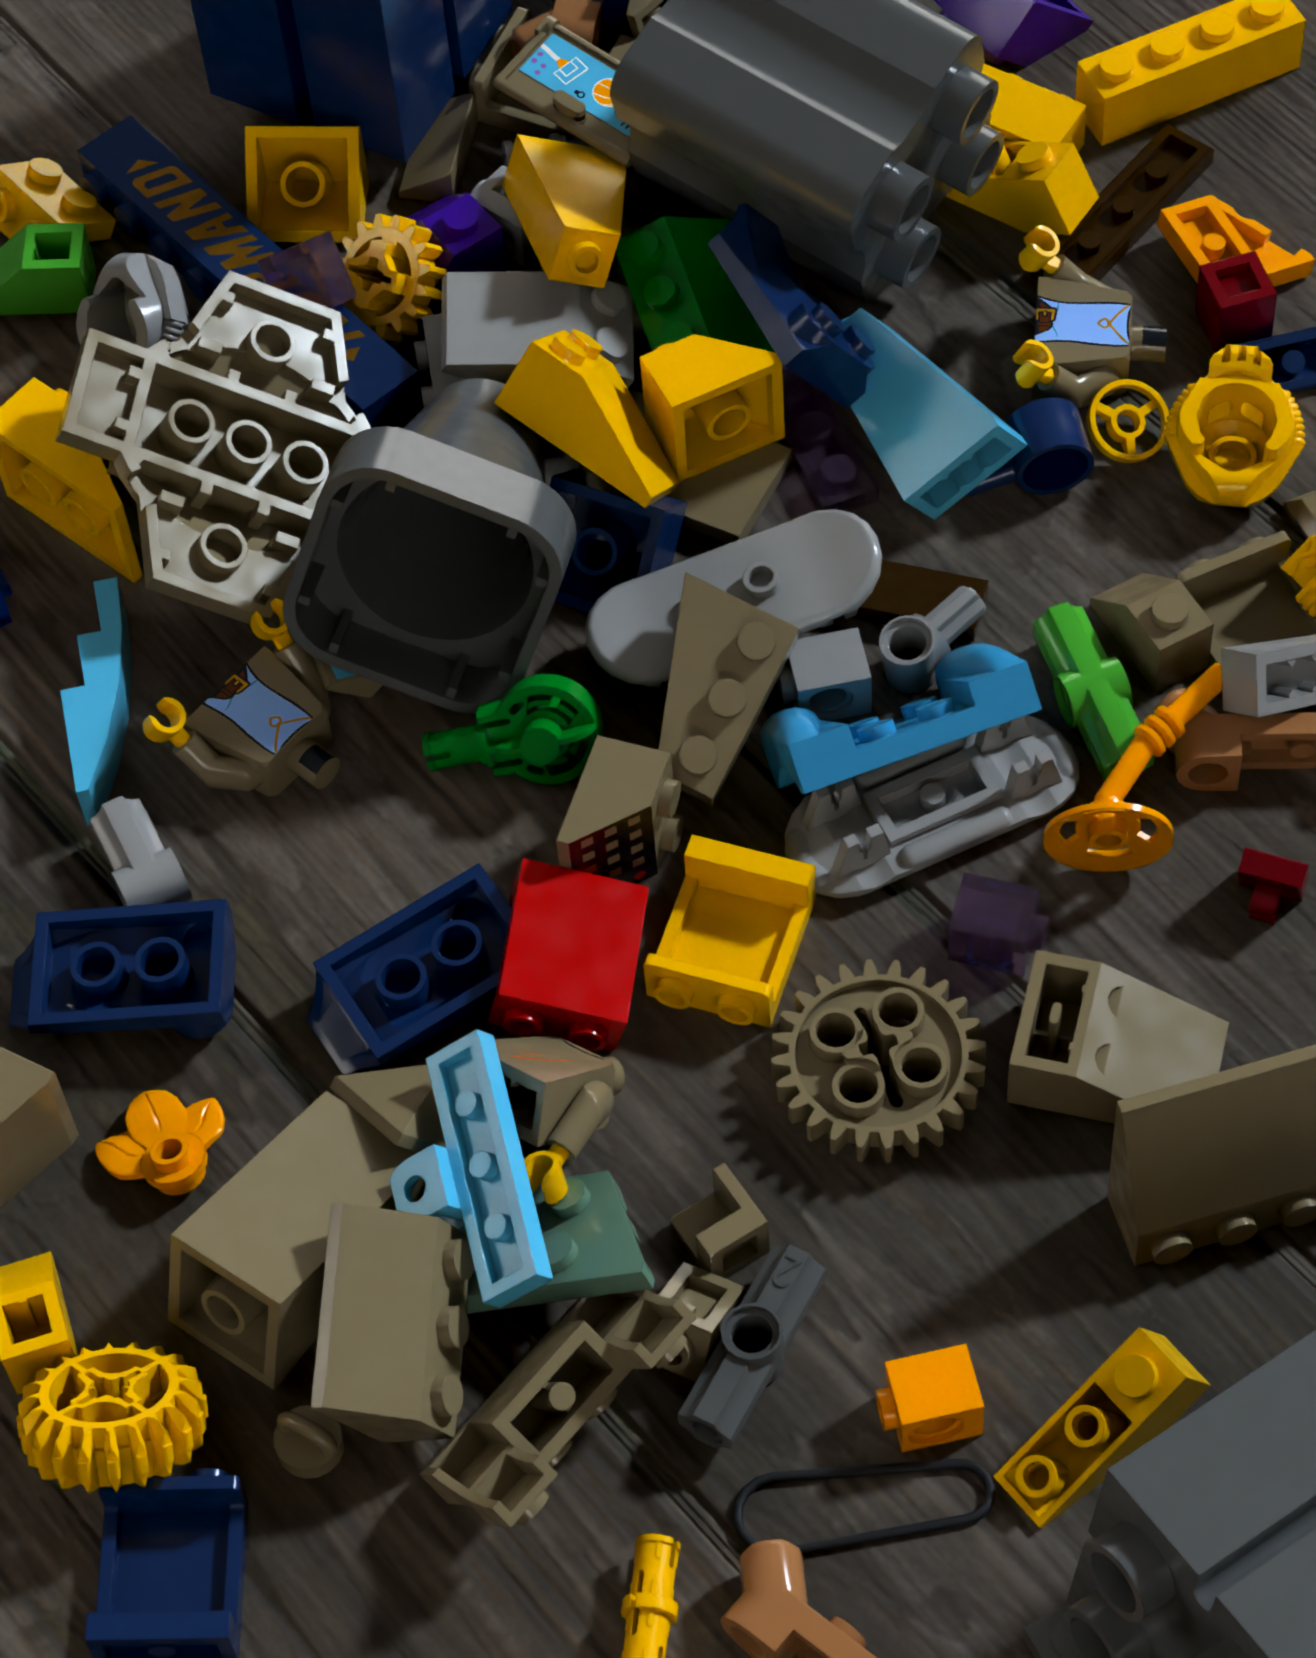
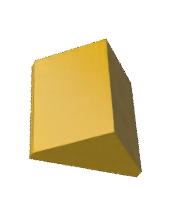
[245,126,369,242]

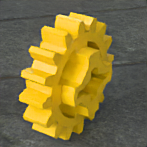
[329,213,446,343]

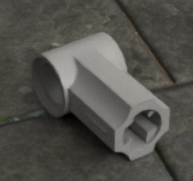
[90,796,193,906]

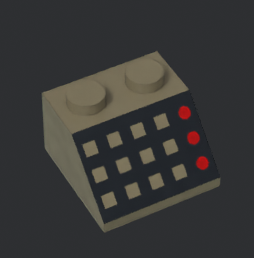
[556,735,684,884]

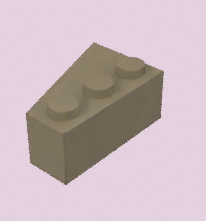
[658,572,799,807]

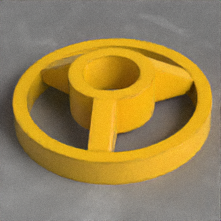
[1086,379,1170,463]

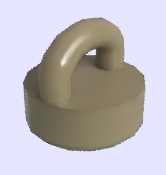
[273,1405,345,1479]

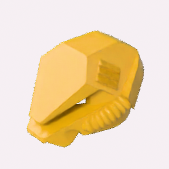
[1164,344,1306,507]

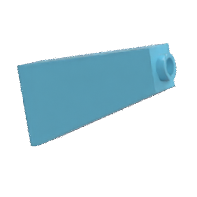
[841,308,1028,520]

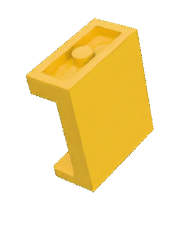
[643,834,816,1028]

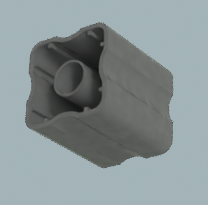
[610,0,1004,303]

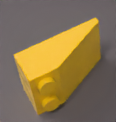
[494,329,680,508]
[0,377,143,583]

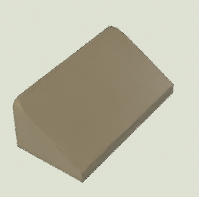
[399,93,479,202]

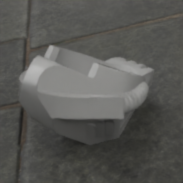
[76,253,191,348]

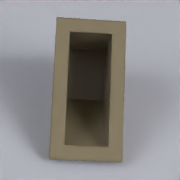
[1090,573,1214,693]

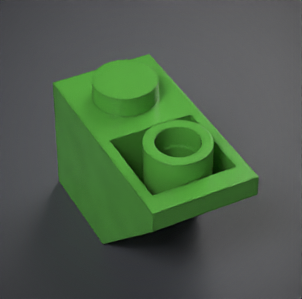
[0,223,96,315]

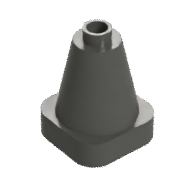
[283,378,576,714]

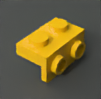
[0,158,116,242]

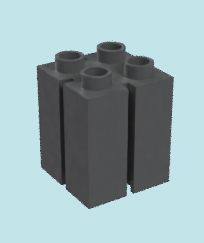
[1063,1330,1316,1658]

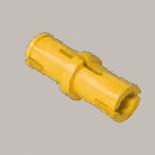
[621,1533,681,1658]

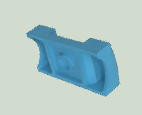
[761,643,1042,794]

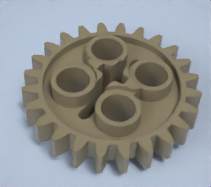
[771,959,986,1163]

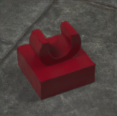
[1238,847,1309,925]

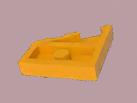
[1157,195,1315,287]

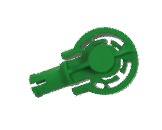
[422,674,603,785]

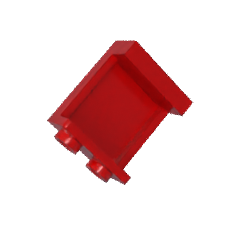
[488,858,649,1052]

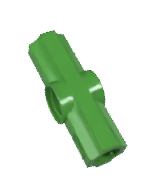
[1032,602,1155,781]

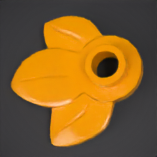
[95,1089,225,1195]

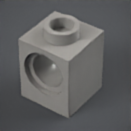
[777,627,872,721]

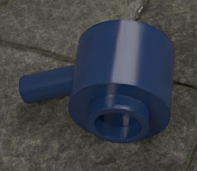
[968,398,1094,497]

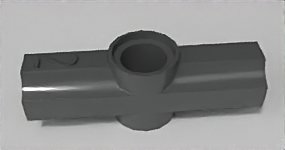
[677,1244,827,1449]

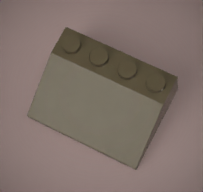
[1107,1045,1316,1266]

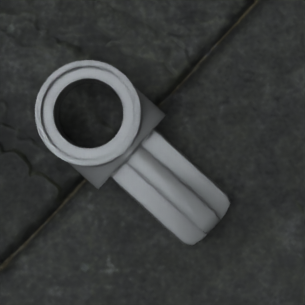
[879,586,986,694]

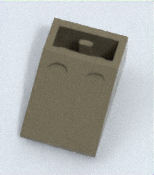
[1007,950,1229,1124]

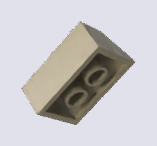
[311,1202,474,1443]

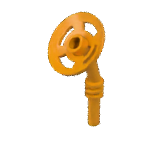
[1043,663,1222,872]

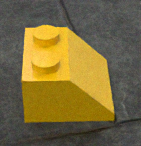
[640,334,785,482]

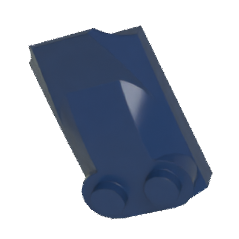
[708,203,876,408]
[306,863,511,1075]
[9,899,236,1039]

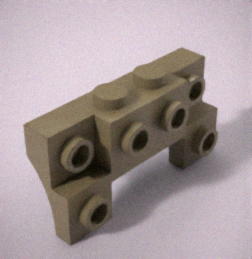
[419,1289,697,1528]

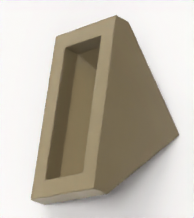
[329,1064,446,1152]

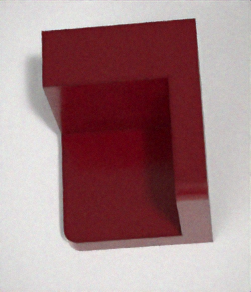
[1195,251,1277,353]

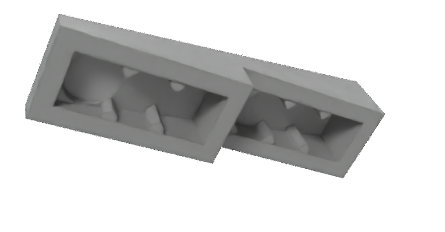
[1221,635,1316,718]

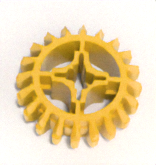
[16,1342,209,1494]

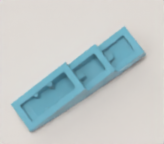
[60,577,132,826]

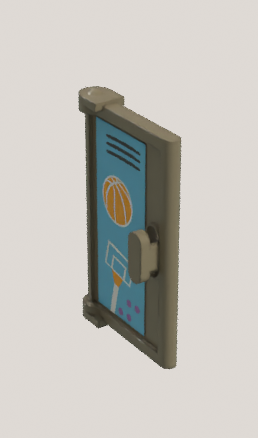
[492,15,632,167]

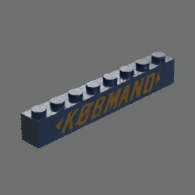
[77,115,424,428]

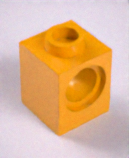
[875,1344,985,1453]

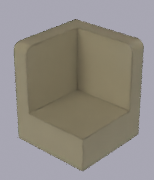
[671,1163,770,1278]

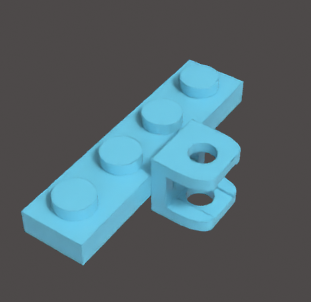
[390,1029,553,1308]

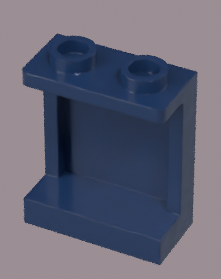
[85,1468,249,1658]

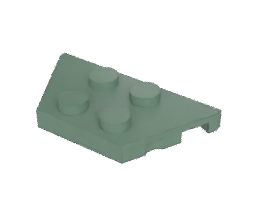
[466,1171,655,1314]

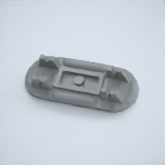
[584,509,882,692]
[785,715,1080,898]

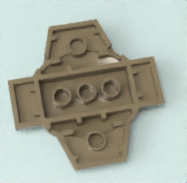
[55,270,371,625]

